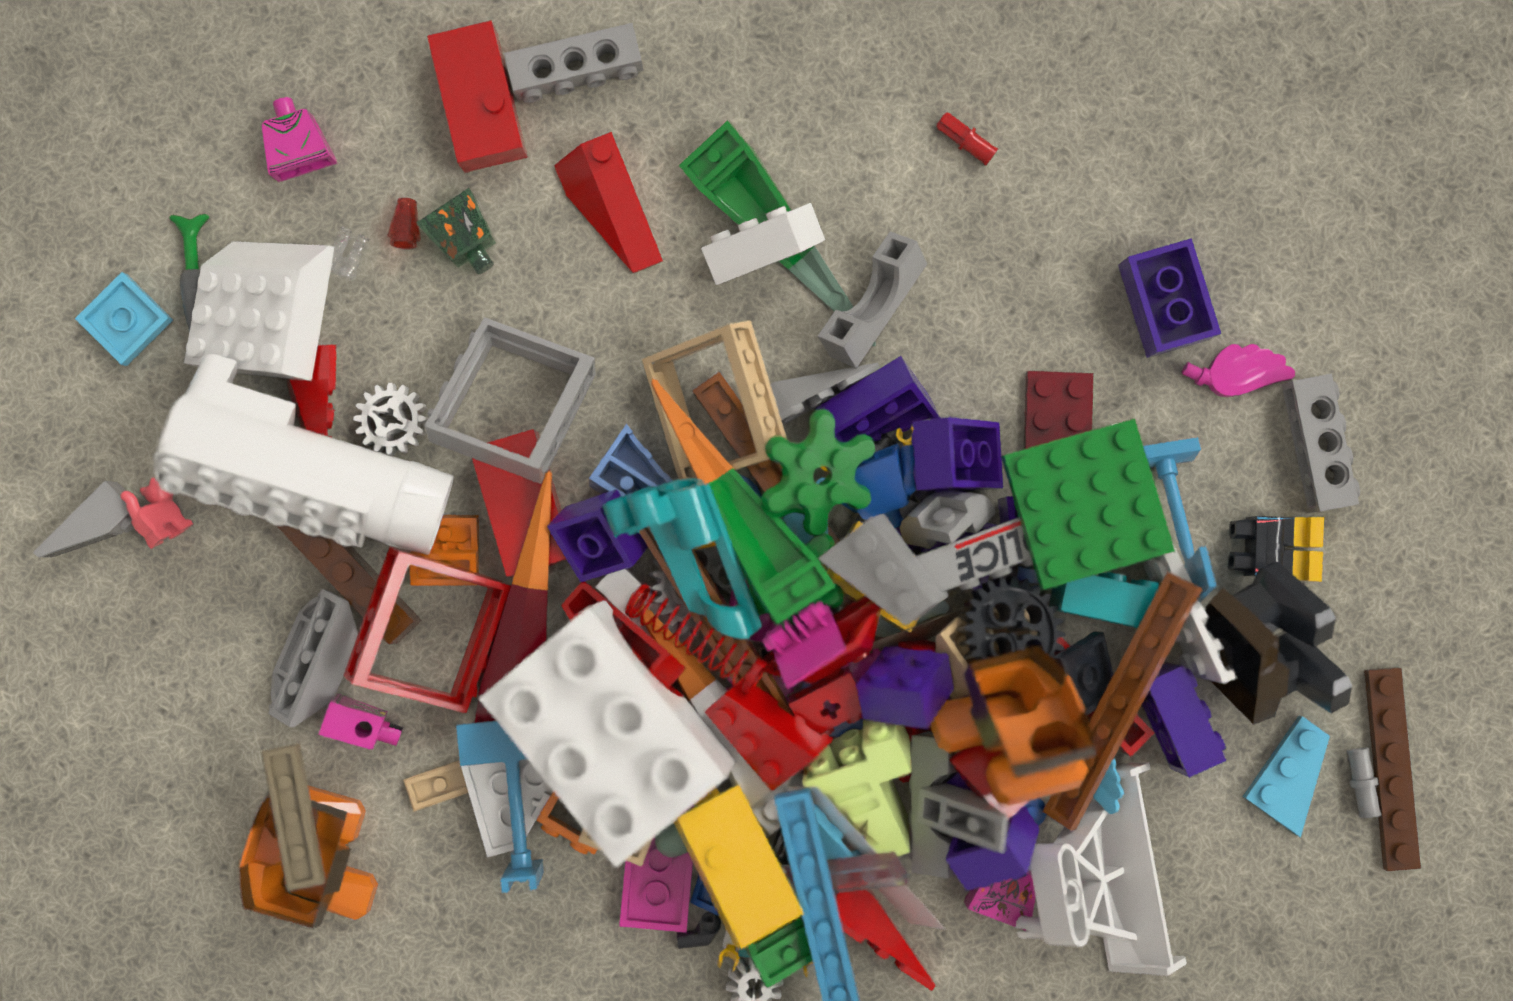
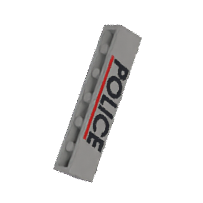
[915,517,1033,598]

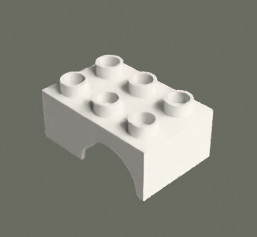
[479,600,736,867]

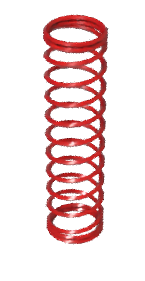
[625,584,767,694]

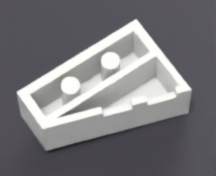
[701,203,825,285]

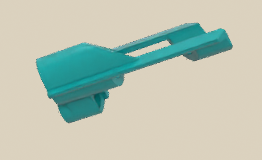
[602,478,762,639]

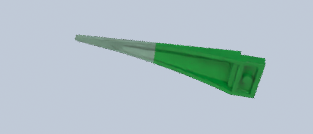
[679,120,876,346]

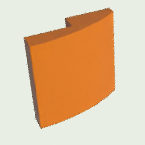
[409,515,479,586]

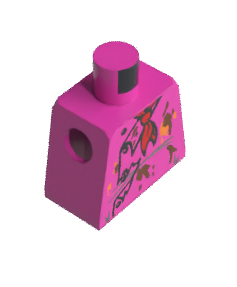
[964,870,1036,931]

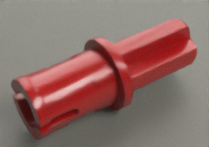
[936,112,998,166]

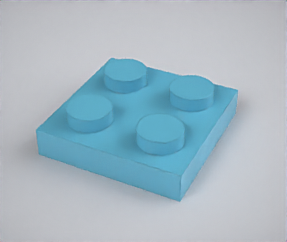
[75,272,173,366]

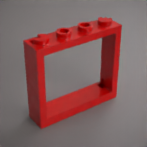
[343,546,511,713]

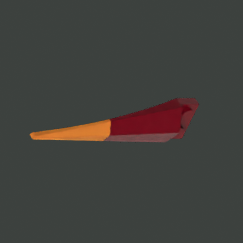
[474,471,552,723]

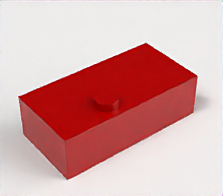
[427,20,528,173]
[472,429,567,577]

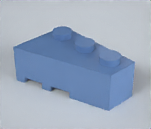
[589,424,672,497]

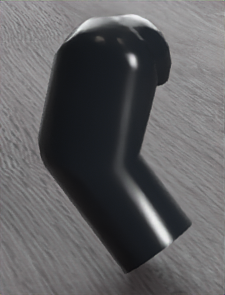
[677,912,721,949]

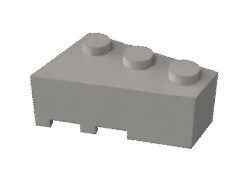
[818,514,945,625]

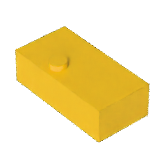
[673,785,804,949]

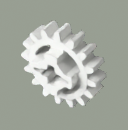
[353,383,428,456]

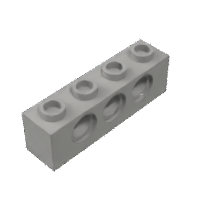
[504,23,644,103]
[1282,374,1360,513]

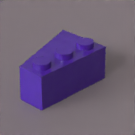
[816,356,940,442]

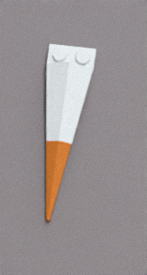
[630,594,804,838]

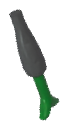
[169,214,209,332]

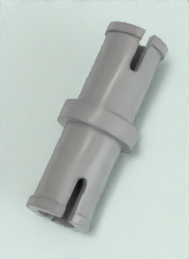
[1347,748,1381,818]

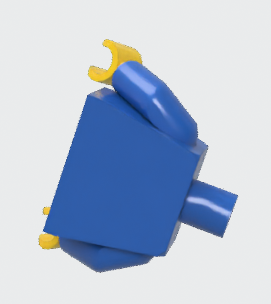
[820,426,916,528]

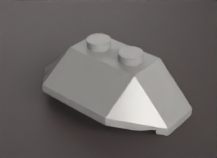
[268,589,358,727]

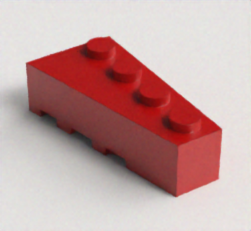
[561,581,686,689]

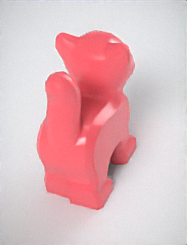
[121,477,193,549]

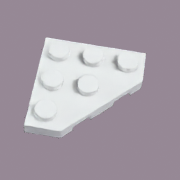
[461,759,553,858]

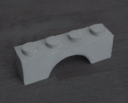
[818,231,927,368]
[909,731,960,878]

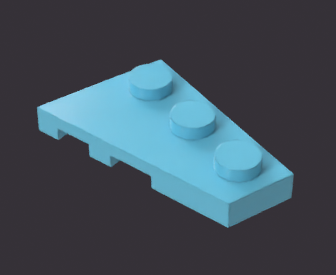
[1242,716,1330,837]

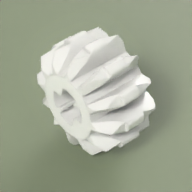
[726,957,783,1001]

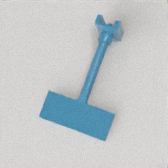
[1143,437,1216,603]
[456,721,544,893]

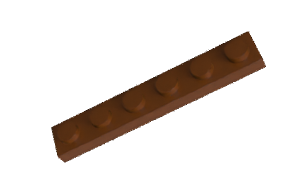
[1364,667,1421,871]

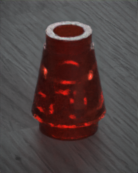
[387,198,421,250]

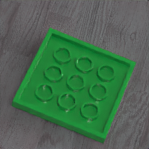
[1001,418,1175,590]

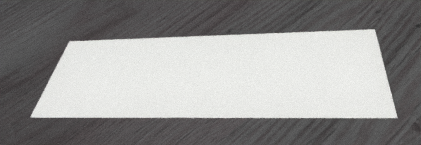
[785,786,946,930]

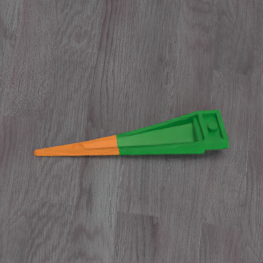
[651,378,836,625]

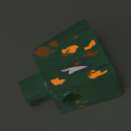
[416,188,496,274]

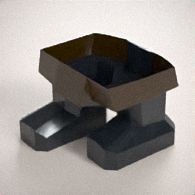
[1204,562,1352,725]

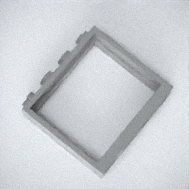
[424,317,596,484]

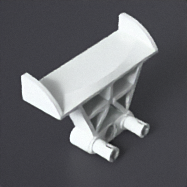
[1016,762,1187,976]

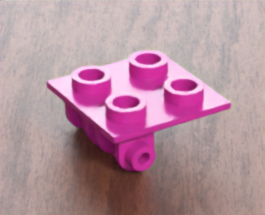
[762,601,846,689]

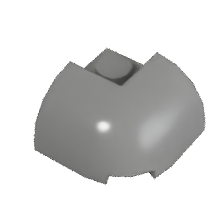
[900,490,996,549]

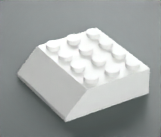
[184,242,334,381]

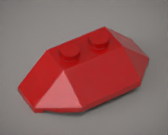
[764,595,882,684]

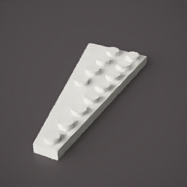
[1112,423,1236,683]

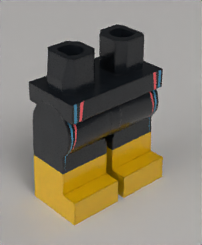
[1228,516,1324,582]

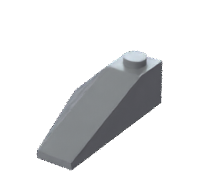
[770,363,881,425]

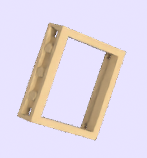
[642,320,787,480]

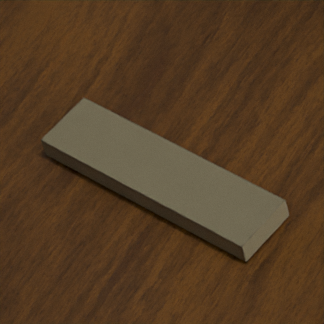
[261,743,326,892]

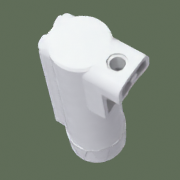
[154,354,454,555]

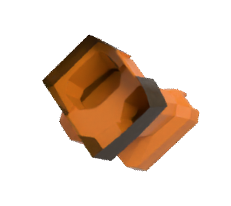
[930,646,1096,807]
[239,785,378,928]

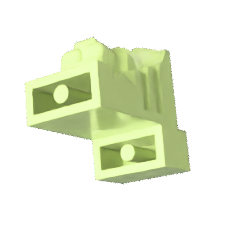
[803,720,911,857]

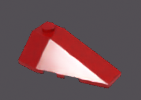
[554,132,663,274]
[833,878,936,991]

